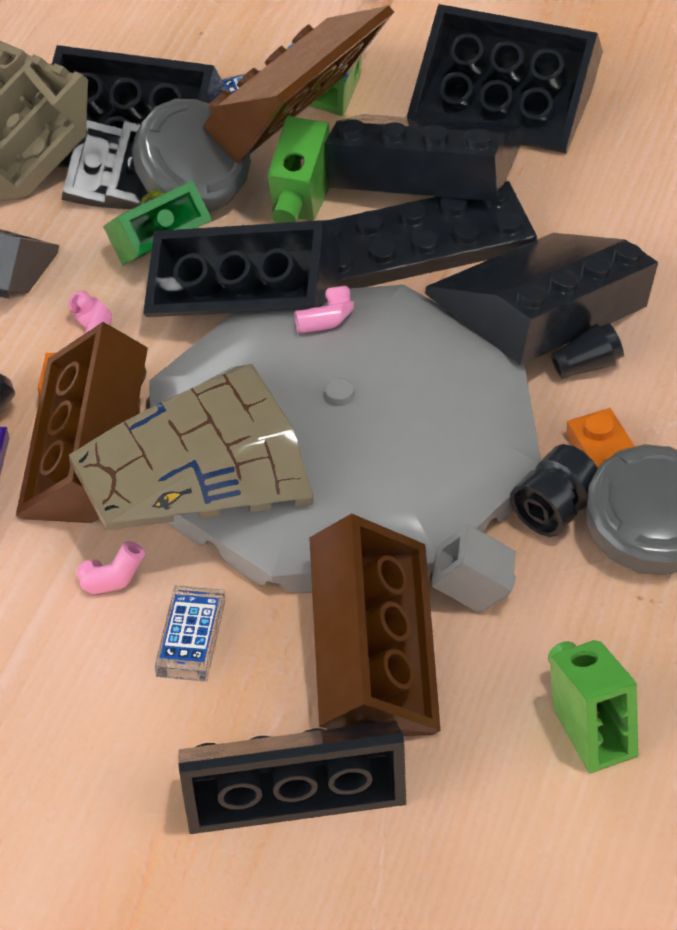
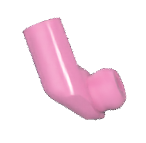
[294,286,354,334]
[68,291,112,334]
[77,541,145,595]

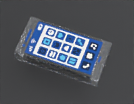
[155,585,226,682]

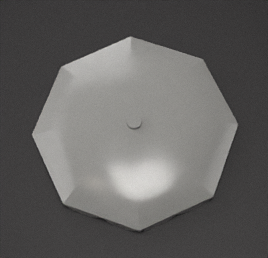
[149,284,541,593]

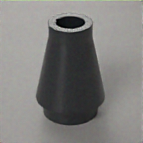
[551,323,624,379]

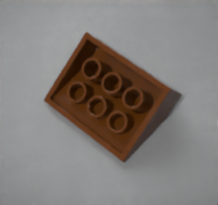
[203,5,394,164]

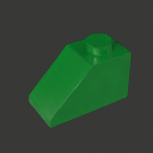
[103,180,212,266]

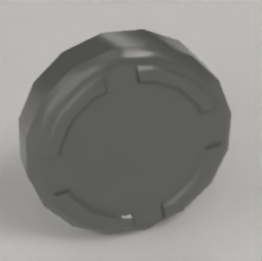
[132,99,251,213]
[585,444,677,575]

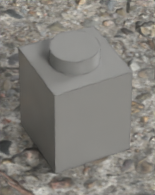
[432,524,516,613]

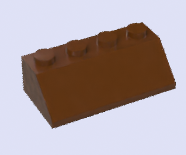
[15,322,148,523]
[309,513,441,736]

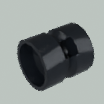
[510,444,598,537]

